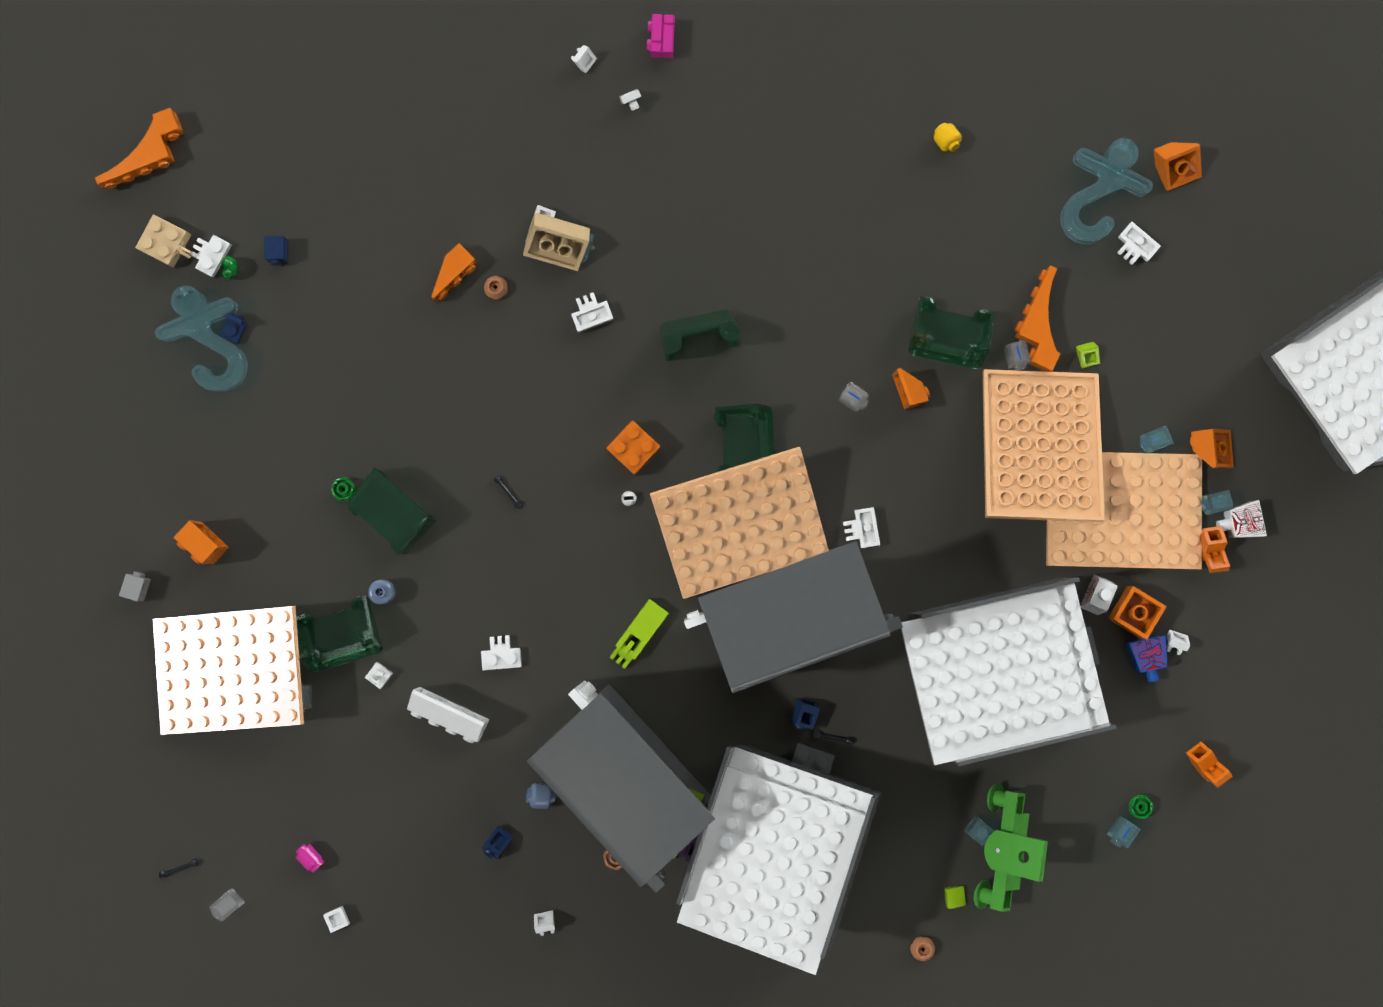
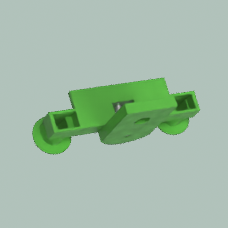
[974,783,1048,912]

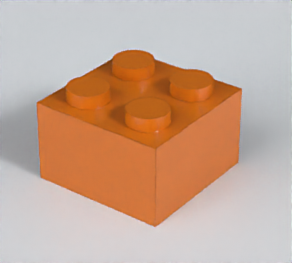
[606,420,661,476]
[173,520,229,565]
[1107,586,1167,640]

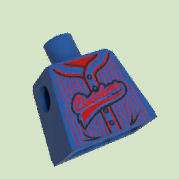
[1124,635,1167,682]

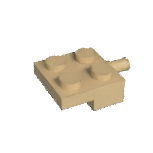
[135,214,193,268]

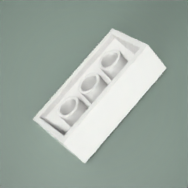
[407,687,490,743]

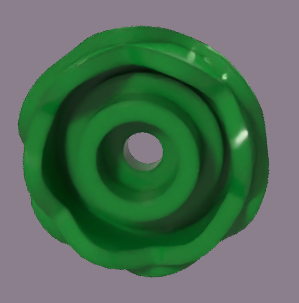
[221,256,237,279]
[331,477,355,501]
[1128,795,1154,819]

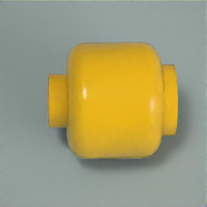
[933,123,962,152]

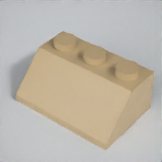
[523,212,590,271]

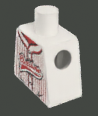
[1216,500,1267,538]
[1080,574,1117,615]

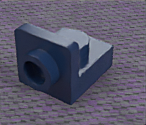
[219,313,248,344]
[481,826,513,860]

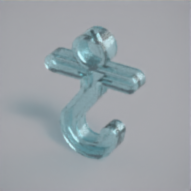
[1060,138,1153,244]
[155,286,248,393]

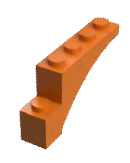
[95,108,184,189]
[1015,265,1061,372]

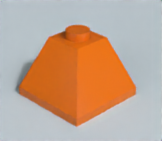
[1154,142,1202,191]
[892,368,930,410]
[1190,429,1234,468]

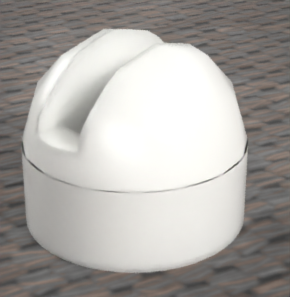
[621,491,637,506]

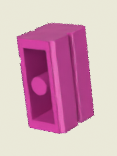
[647,14,675,59]

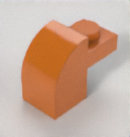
[1200,526,1230,573]
[1186,742,1233,788]

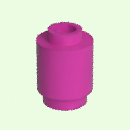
[295,844,324,873]

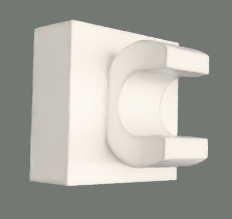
[571,45,597,73]
[619,89,641,111]
[1166,630,1190,655]
[365,662,393,689]
[534,910,555,936]

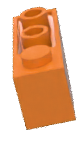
[431,243,477,302]

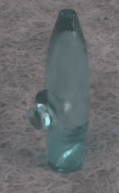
[582,234,595,263]

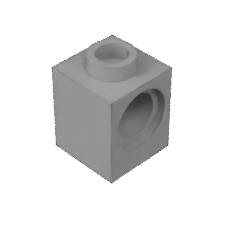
[119,571,151,601]

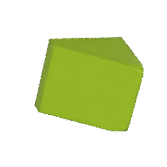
[1076,342,1100,368]
[944,885,966,909]

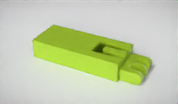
[610,599,669,669]

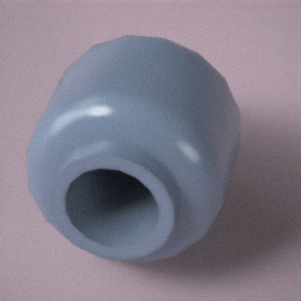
[368,580,396,605]
[526,783,555,809]

